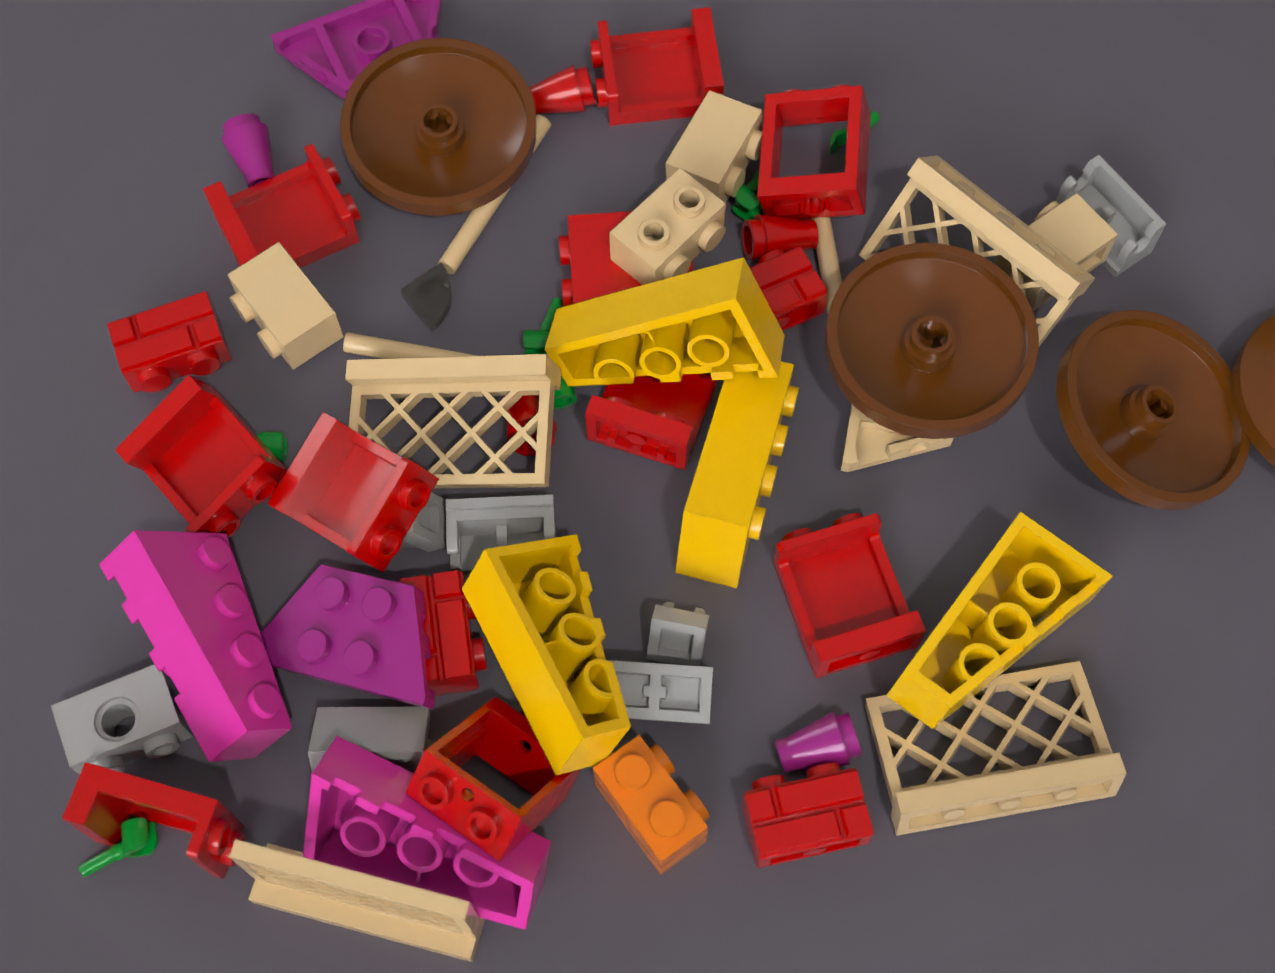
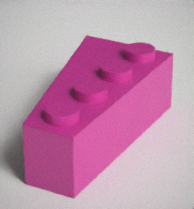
[99,530,293,762]
[303,736,551,930]

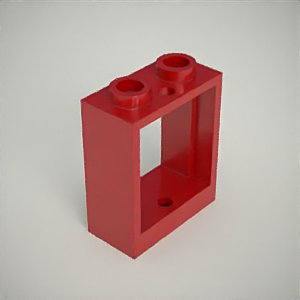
[757,85,871,219]
[405,696,581,862]

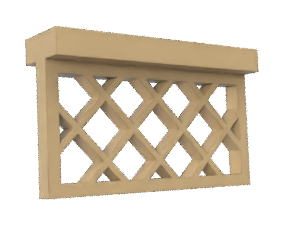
[859,155,1095,346]
[345,354,561,488]
[865,661,1127,836]
[229,839,485,962]

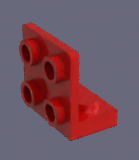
[585,373,717,470]

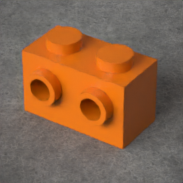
[593,735,710,875]

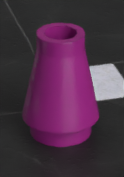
[221,113,275,188]
[775,711,862,773]

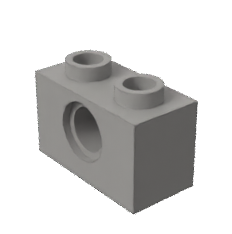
[51,664,193,775]

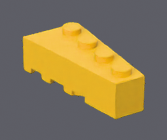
[544,257,785,387]
[675,361,799,589]
[886,512,1113,729]
[462,534,631,775]

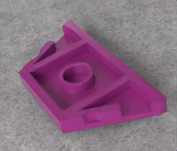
[270,0,442,100]
[261,565,435,710]

